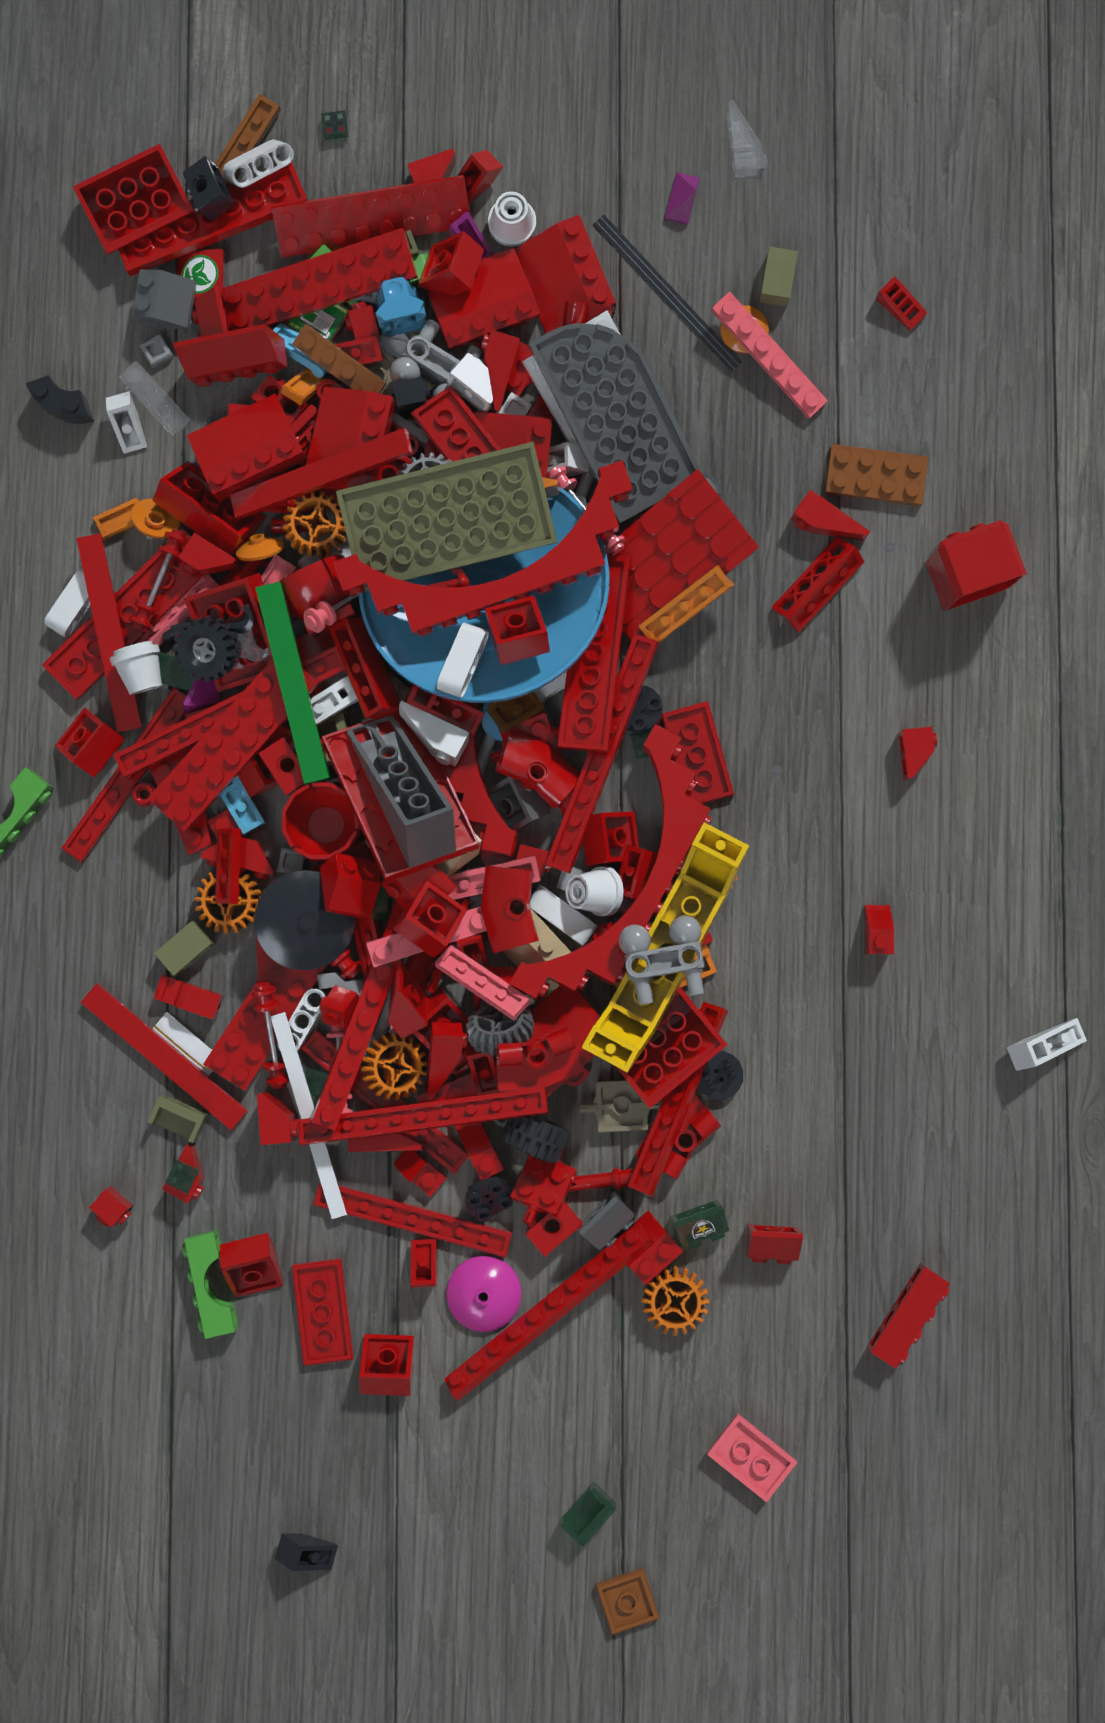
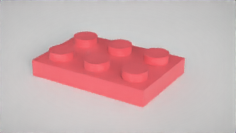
[706,1412,798,1503]

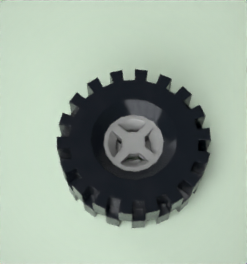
[173,615,241,682]

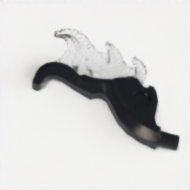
[162,604,271,669]

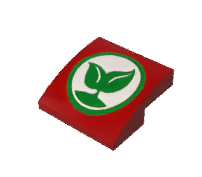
[177,249,225,304]

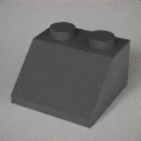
[132,269,197,329]
[487,772,551,831]
[578,1191,635,1251]

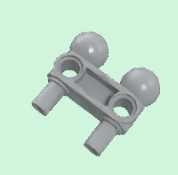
[390,319,482,400]
[618,915,705,1005]

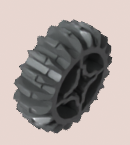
[466,1003,534,1057]

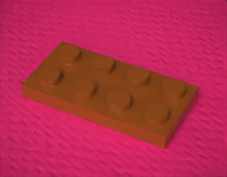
[825,444,928,507]

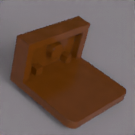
[487,692,545,734]

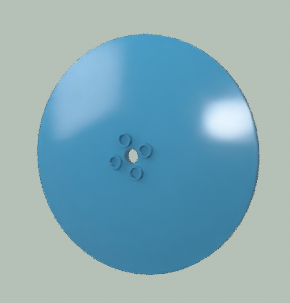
[359,477,609,703]

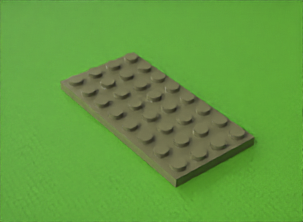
[336,442,558,591]

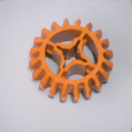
[283,491,347,558]
[194,872,261,934]
[360,1032,428,1100]
[641,1266,709,1336]

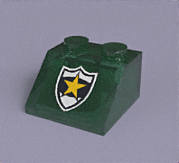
[671,1200,730,1250]

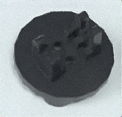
[626,685,663,733]
[697,1051,743,1100]
[464,1174,513,1221]

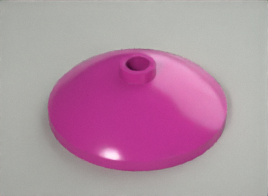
[447,1255,521,1332]

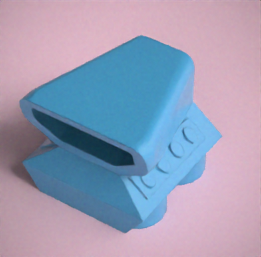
[374,277,427,337]

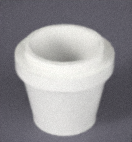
[488,192,536,247]
[109,641,162,695]
[566,867,624,916]

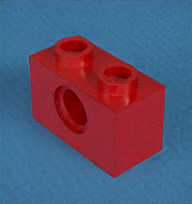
[258,737,306,796]
[525,1201,583,1257]

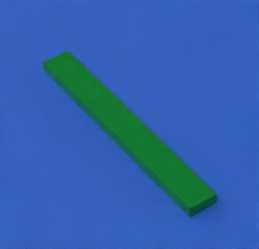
[255,581,330,784]

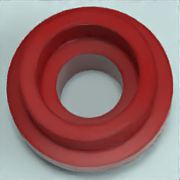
[132,782,156,807]

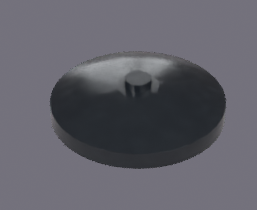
[254,869,355,970]

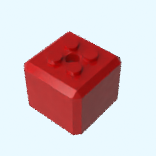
[925,520,1027,611]

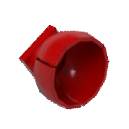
[280,555,359,638]
[282,782,362,861]

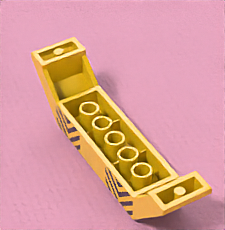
[582,822,749,1073]

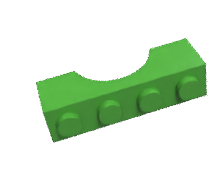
[0,767,54,859]
[182,1229,239,1339]

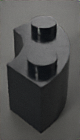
[26,375,94,424]

